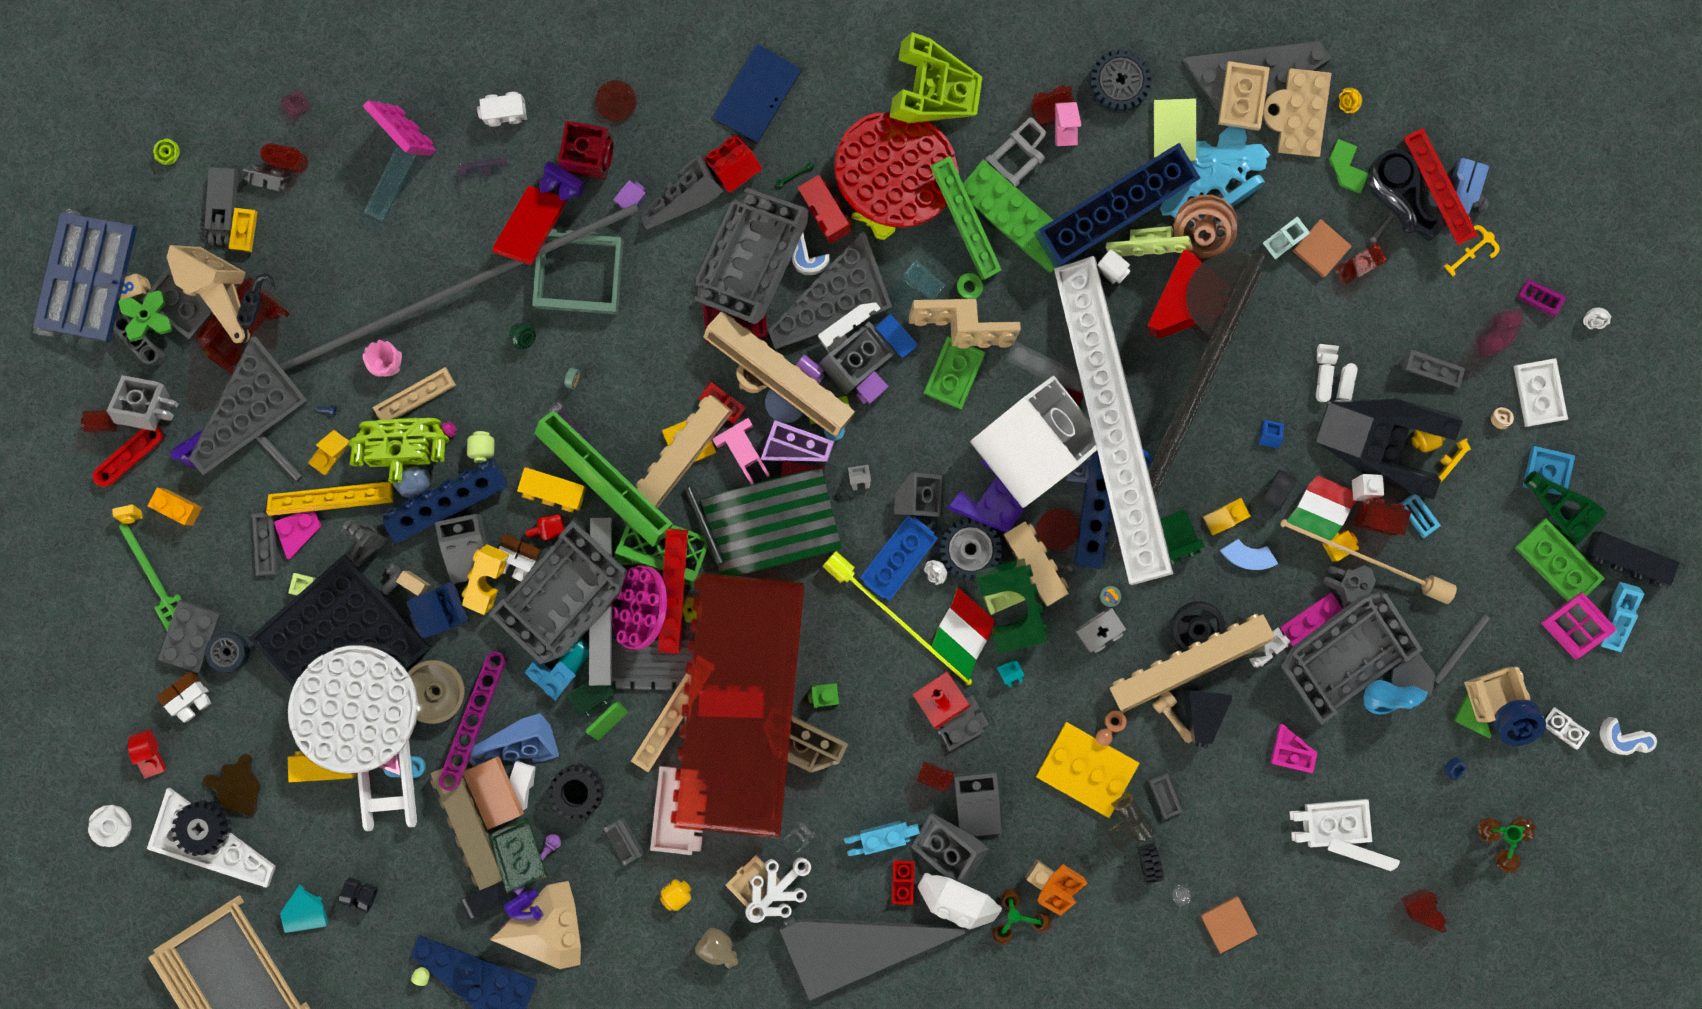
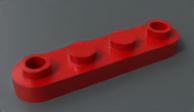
[93,426,164,487]

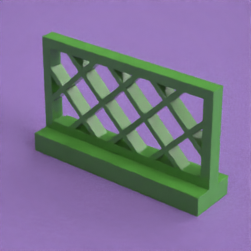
[614,523,708,587]

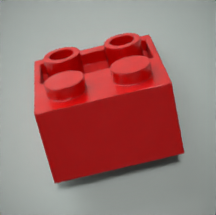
[703,135,762,193]

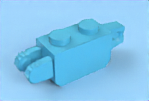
[844,821,920,856]

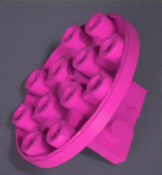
[612,565,667,650]

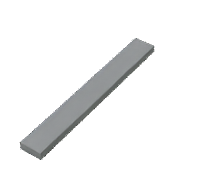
[589,518,612,686]

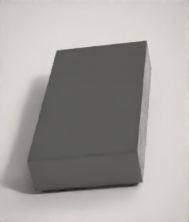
[1147,773,1183,820]

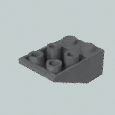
[435,514,490,584]
[953,770,1002,836]

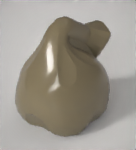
[695,928,738,969]

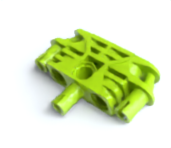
[348,418,450,484]

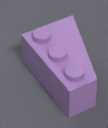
[761,420,834,462]

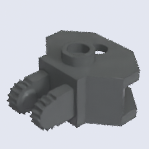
[1323,566,1376,608]

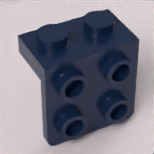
[407,582,469,638]

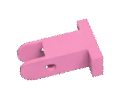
[712,418,770,485]

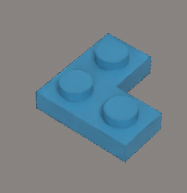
[525,659,576,701]

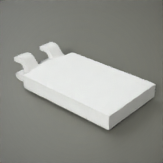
[1289,799,1372,847]

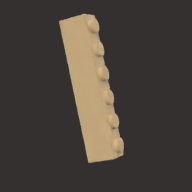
[635,395,733,509]

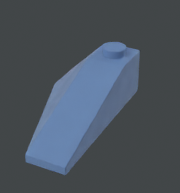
[469,713,559,767]

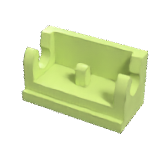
[983,591,1025,615]

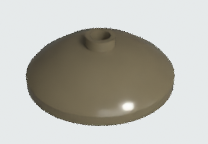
[408,660,465,724]

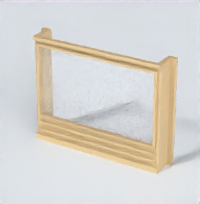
[148,895,310,1009]

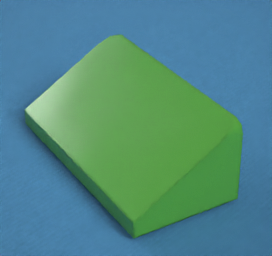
[586,701,628,740]

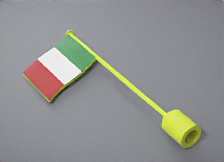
[822,551,994,686]

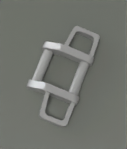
[985,118,1046,187]

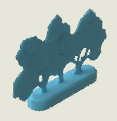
[1160,126,1270,225]

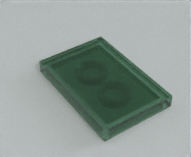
[488,818,548,894]

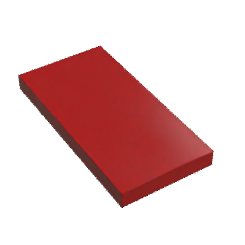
[492,186,567,265]

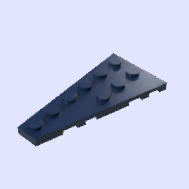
[411,935,537,1009]

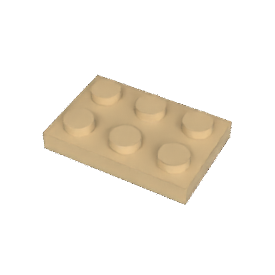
[1218,61,1270,131]

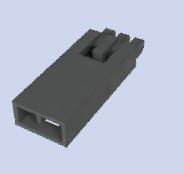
[204,167,239,246]

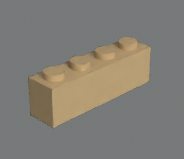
[1002,522,1069,606]

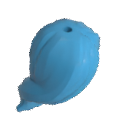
[1363,680,1428,714]

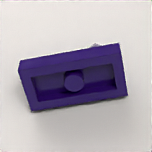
[540,161,584,200]
[170,429,203,469]

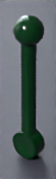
[776,162,814,188]

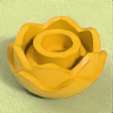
[1339,88,1362,113]

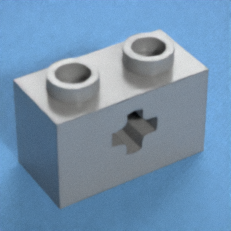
[1075,607,1126,653]

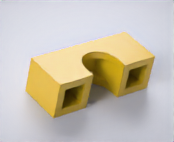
[462,544,509,615]

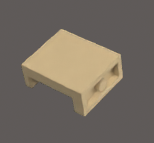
[1464,667,1530,722]

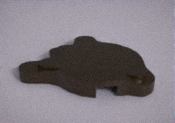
[203,754,260,816]

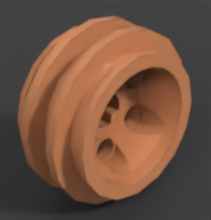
[1174,195,1237,259]

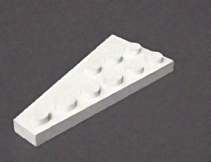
[147,788,276,888]

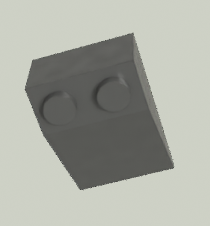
[819,322,896,396]
[911,813,989,884]

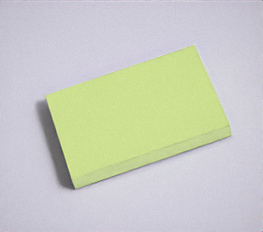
[1154,99,1196,162]

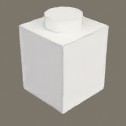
[1352,474,1384,501]

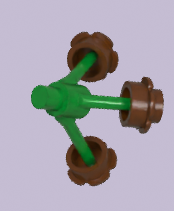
[992,889,1052,945]

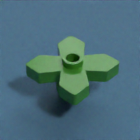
[118,291,172,341]

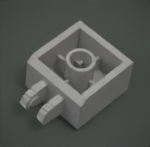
[107,375,179,431]

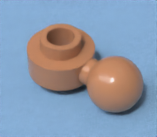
[1096,711,1126,746]

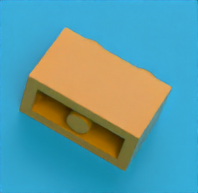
[147,488,203,526]

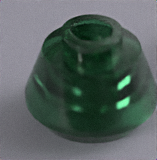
[509,323,536,350]

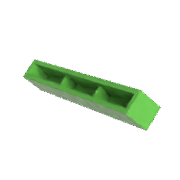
[535,410,673,547]

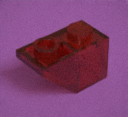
[1333,244,1387,286]
[1401,889,1446,933]

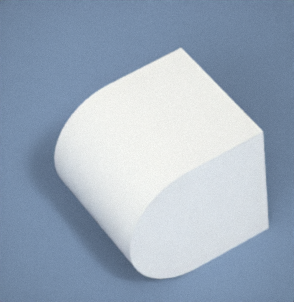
[970,375,1097,508]

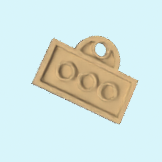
[1262,68,1331,157]

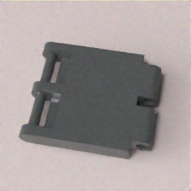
[937,695,989,752]

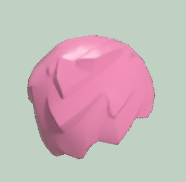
[363,340,402,377]

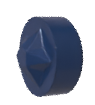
[1444,758,1466,780]

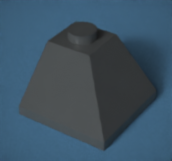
[894,472,942,517]

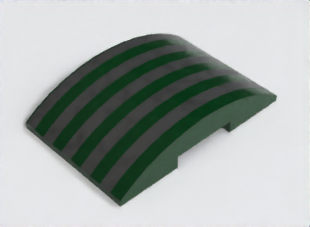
[701,468,842,579]

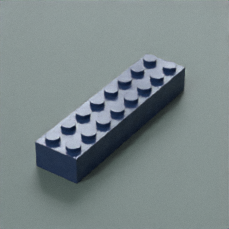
[1034,142,1201,268]

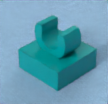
[997,659,1024,688]

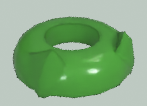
[957,273,983,299]

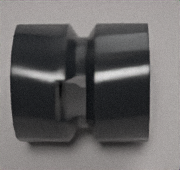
[339,877,378,913]

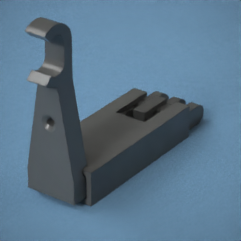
[341,520,387,567]

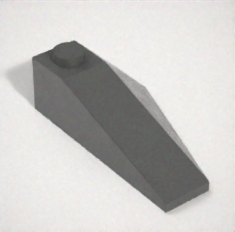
[640,155,723,229]

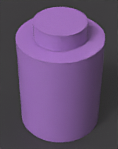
[796,355,825,384]

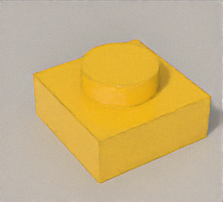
[112,504,142,524]

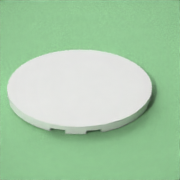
[288,646,418,773]

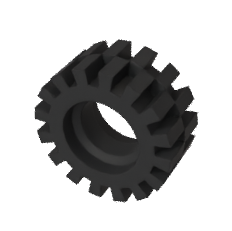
[1137,843,1164,884]

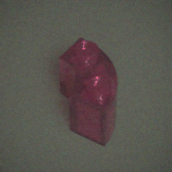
[1476,308,1522,359]

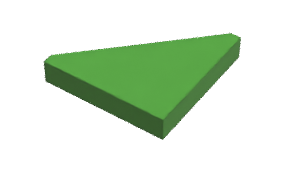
[1453,692,1491,739]

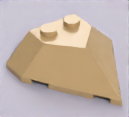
[490,881,581,969]

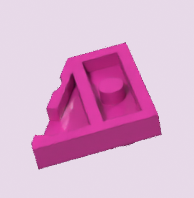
[274,511,322,559]
[1270,724,1317,773]

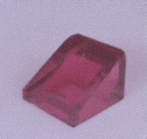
[281,90,312,120]

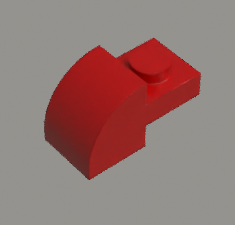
[128,729,166,778]

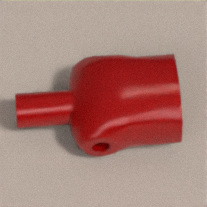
[525,513,566,541]

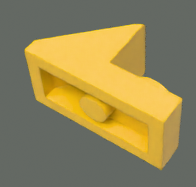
[308,430,349,476]
[1203,498,1251,535]

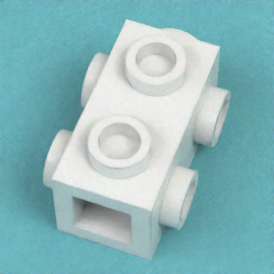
[477,92,527,127]

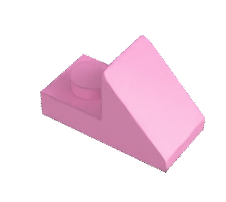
[1055,102,1081,146]

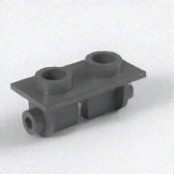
[243,164,291,192]

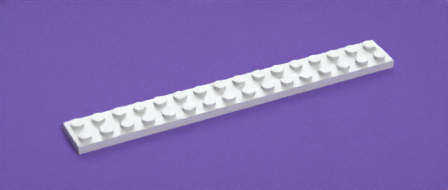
[1054,256,1173,585]

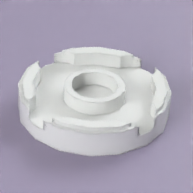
[88,805,132,847]

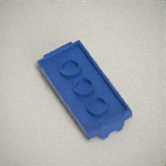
[860,515,938,601]

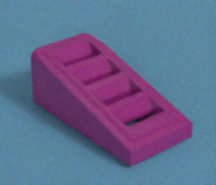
[1518,279,1567,318]

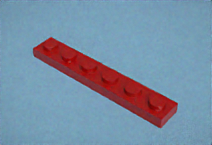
[1403,128,1478,246]
[658,528,688,654]

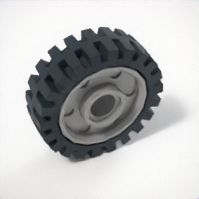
[939,518,1002,580]

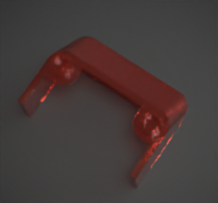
[196,277,290,375]

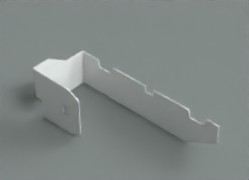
[818,302,880,353]

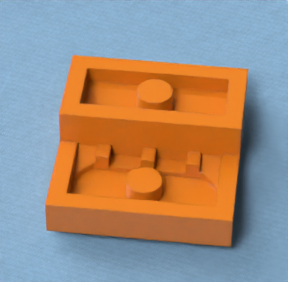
[1037,864,1088,916]

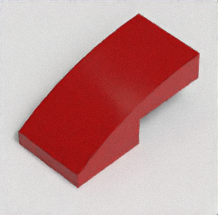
[698,382,746,424]

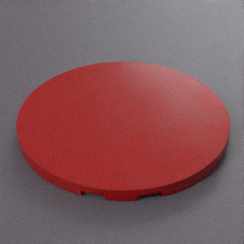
[834,112,959,228]

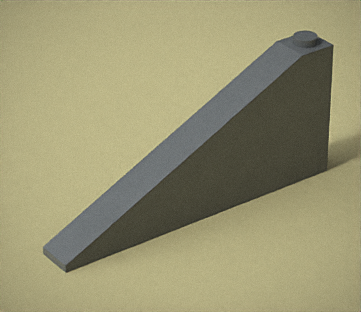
[780,917,965,1001]

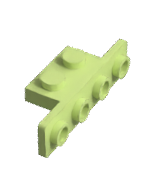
[1106,226,1192,257]

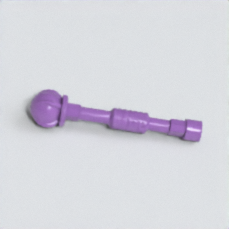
[513,834,561,895]

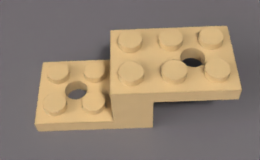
[909,299,1021,348]

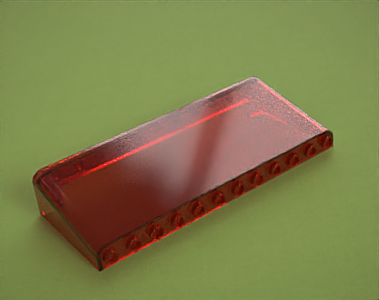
[670,573,804,838]

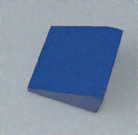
[1259,419,1284,449]

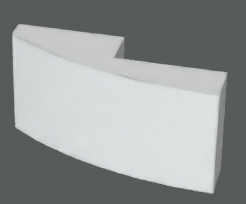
[1545,707,1590,750]
[510,761,536,810]

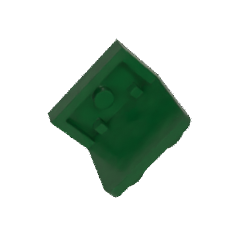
[1160,510,1205,565]

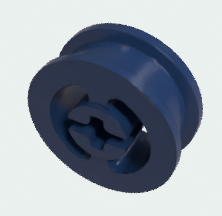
[1493,700,1546,746]

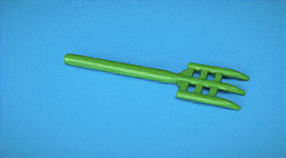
[119,523,182,632]

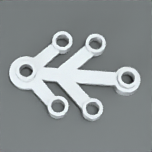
[745,857,811,923]

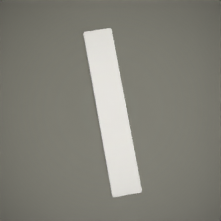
[1328,838,1400,871]

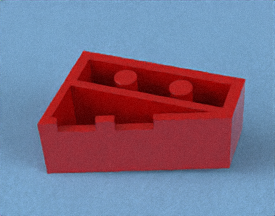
[797,175,852,244]

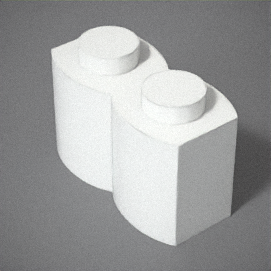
[1097,249,1130,284]

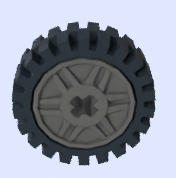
[1089,49,1152,113]

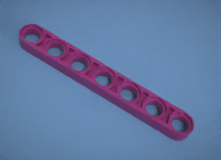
[439,651,506,791]

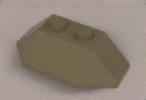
[763,707,848,773]

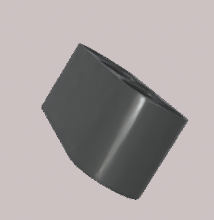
[113,315,165,366]

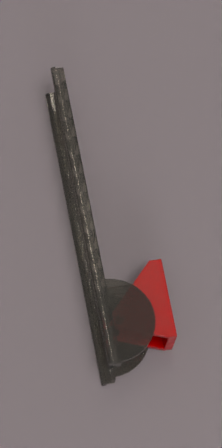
[1110,250,1266,562]

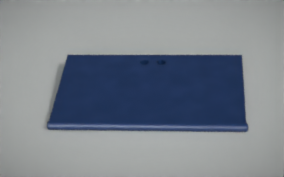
[712,44,802,144]

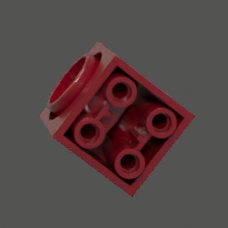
[558,120,614,180]

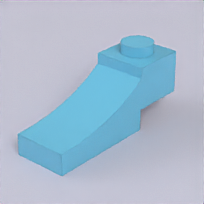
[1599,582,1644,652]

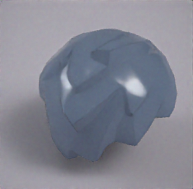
[393,465,431,499]

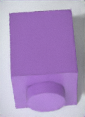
[613,180,647,216]
[856,371,889,405]

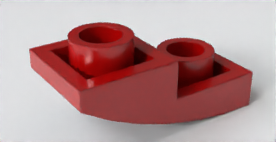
[892,860,914,905]

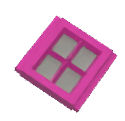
[1541,592,1617,660]

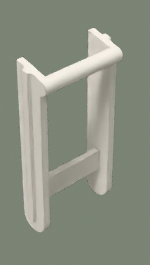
[357,740,417,831]

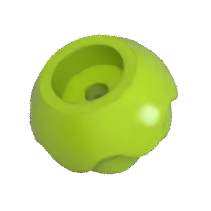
[153,139,180,165]

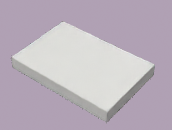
[1513,358,1568,427]

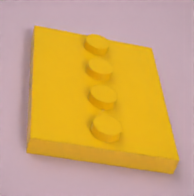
[1035,722,1140,818]

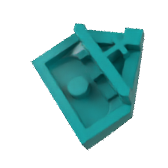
[280,885,328,933]

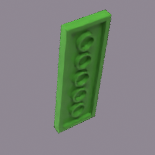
[963,159,1054,273]

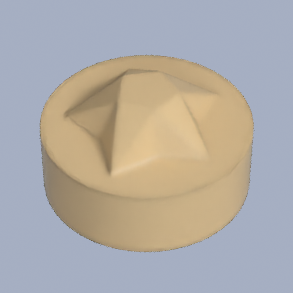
[1491,407,1514,429]

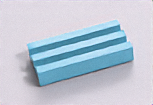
[1398,494,1441,538]

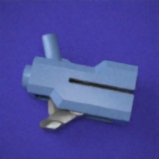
[1434,158,1489,215]

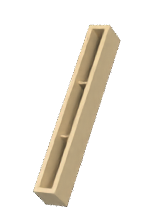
[703,311,855,438]
[1110,614,1275,713]

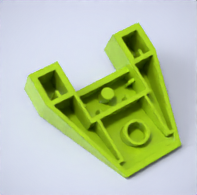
[890,32,982,123]

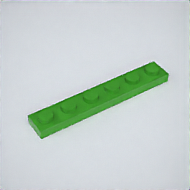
[930,156,1001,280]

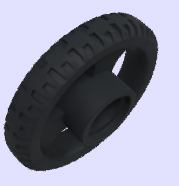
[1170,601,1226,651]

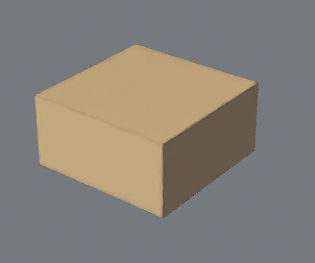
[396,571,431,596]

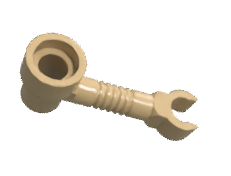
[1152,691,1192,744]

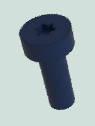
[317,406,337,415]

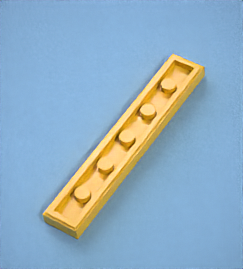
[266,482,394,516]

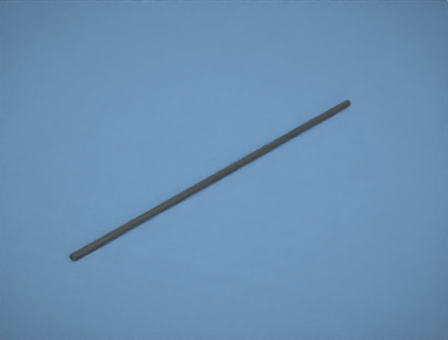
[221,203,639,393]

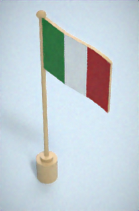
[1280,476,1457,604]

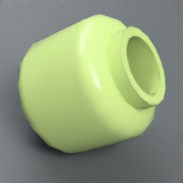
[467,431,494,463]

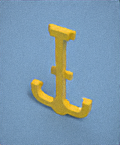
[1444,225,1499,277]

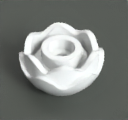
[1583,308,1611,329]
[924,560,947,585]

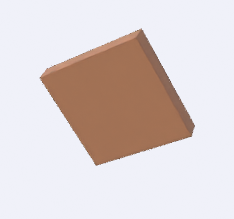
[1292,219,1352,278]
[1200,896,1257,954]

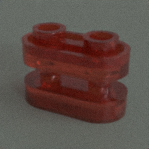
[260,143,308,173]

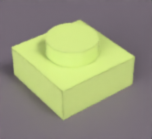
[288,573,316,595]

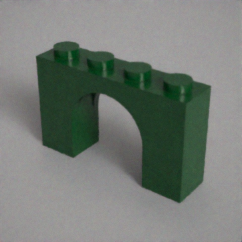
[976,558,1049,654]

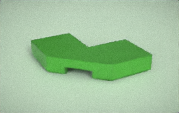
[1329,139,1369,193]

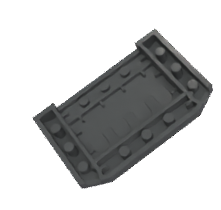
[695,188,808,324]
[489,521,627,664]
[1281,592,1423,725]

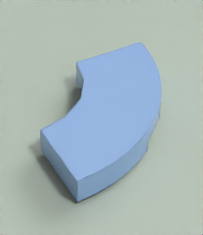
[1219,539,1278,570]

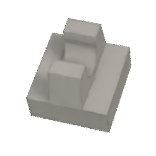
[848,465,871,490]

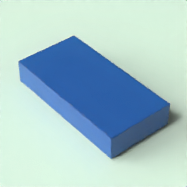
[875,314,918,359]

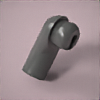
[381,563,401,595]

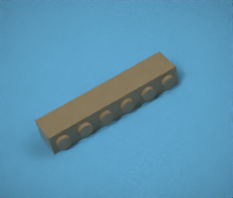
[430,762,507,890]

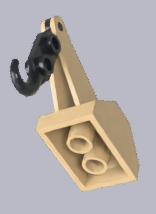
[167,245,275,343]

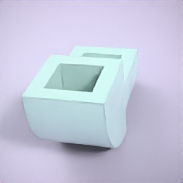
[1263,216,1310,259]

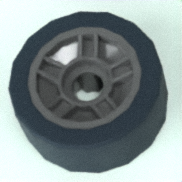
[205,632,250,672]

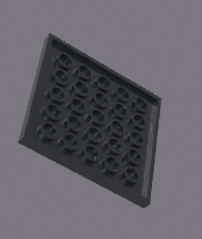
[248,554,430,687]

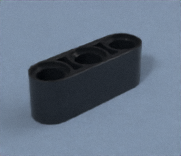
[460,874,524,919]

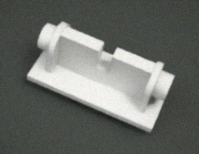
[1246,628,1290,668]

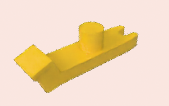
[1438,438,1471,483]

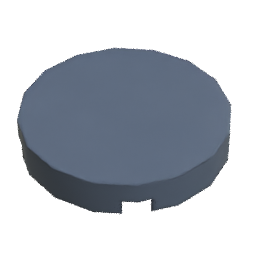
[765,389,804,424]

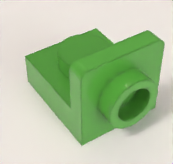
[808,683,839,708]

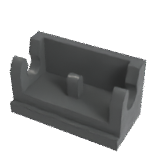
[603,817,644,866]

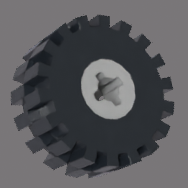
[171,800,232,856]

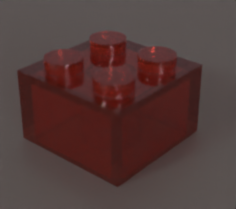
[1353,497,1411,536]

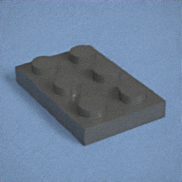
[142,268,214,340]
[158,600,221,673]

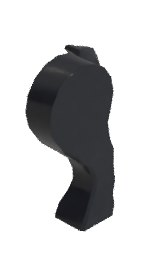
[1367,149,1447,241]

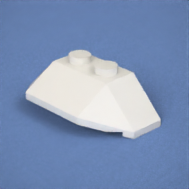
[918,873,1002,930]

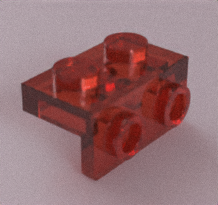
[1030,85,1074,126]

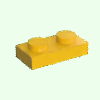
[229,208,258,253]

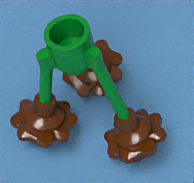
[1477,816,1537,873]

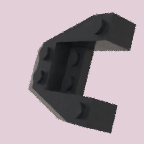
[1315,399,1463,499]

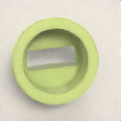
[411,967,430,986]

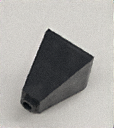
[1182,689,1233,748]

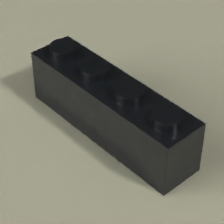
[1585,531,1680,588]

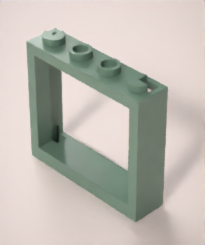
[532,229,624,315]

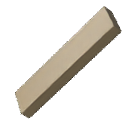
[373,367,456,420]

